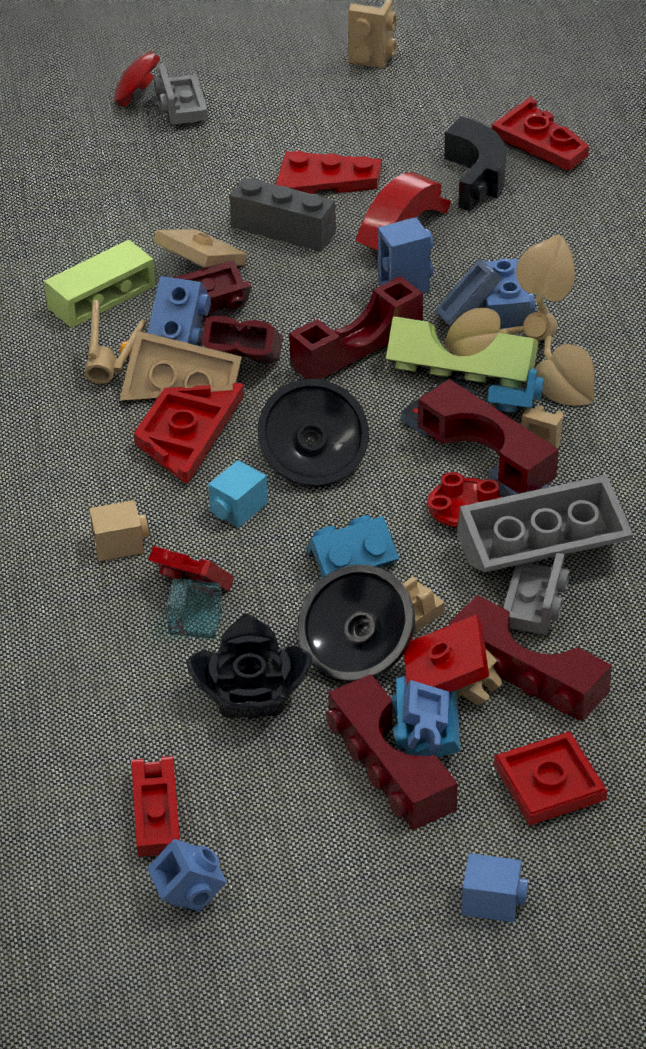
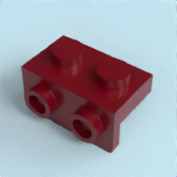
[173,260,252,319]

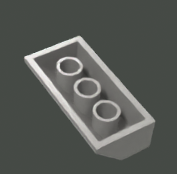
[457,475,633,572]

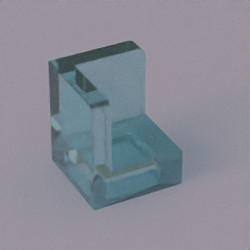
[166,578,222,638]

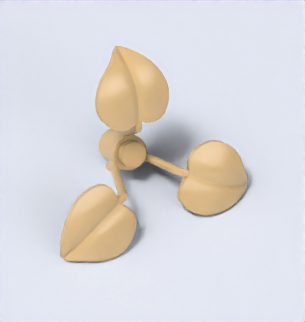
[445,235,595,406]

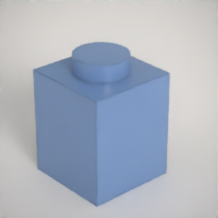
[462,853,529,922]

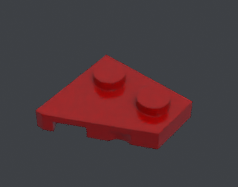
[148,546,235,593]

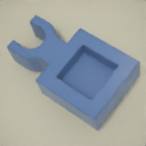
[402,680,449,755]

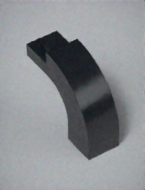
[444,116,506,212]

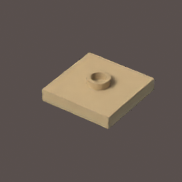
[153,229,248,268]

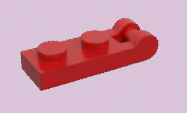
[131,756,180,857]

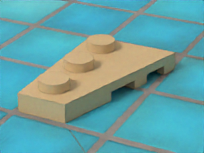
[119,331,242,401]

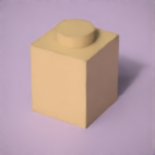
[89,500,149,562]

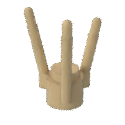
[85,300,147,384]

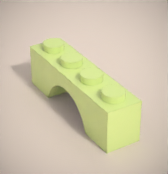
[386,316,539,388]

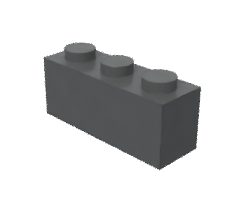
[229,177,336,252]

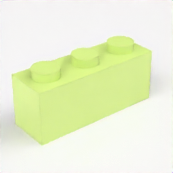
[44,240,155,328]

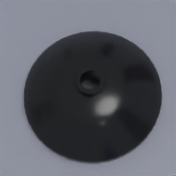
[257,379,369,487]
[297,564,415,682]

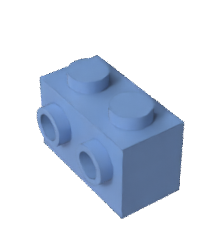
[378,217,434,293]
[480,259,535,329]
[147,276,211,346]

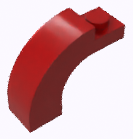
[355,172,452,251]

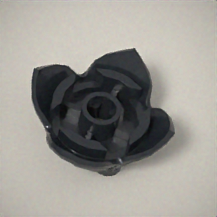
[186,613,312,718]

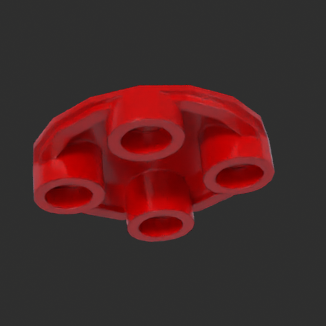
[114,51,160,108]
[427,472,502,527]

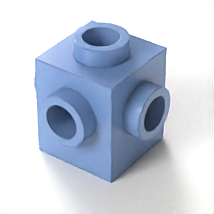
[147,839,227,912]

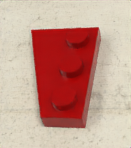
[491,96,589,171]
[276,151,382,194]

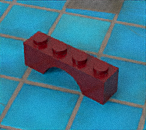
[289,276,423,380]
[417,379,559,494]
[449,595,612,722]
[325,674,458,831]

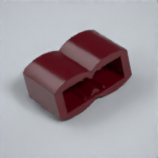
[201,316,283,364]

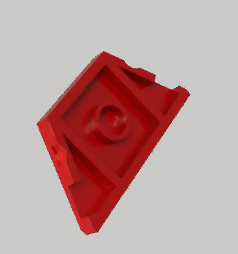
[134,383,245,483]

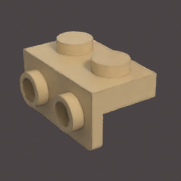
[348,0,397,69]

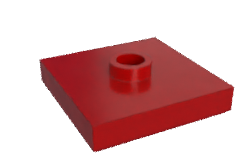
[404,614,489,693]
[493,731,607,826]

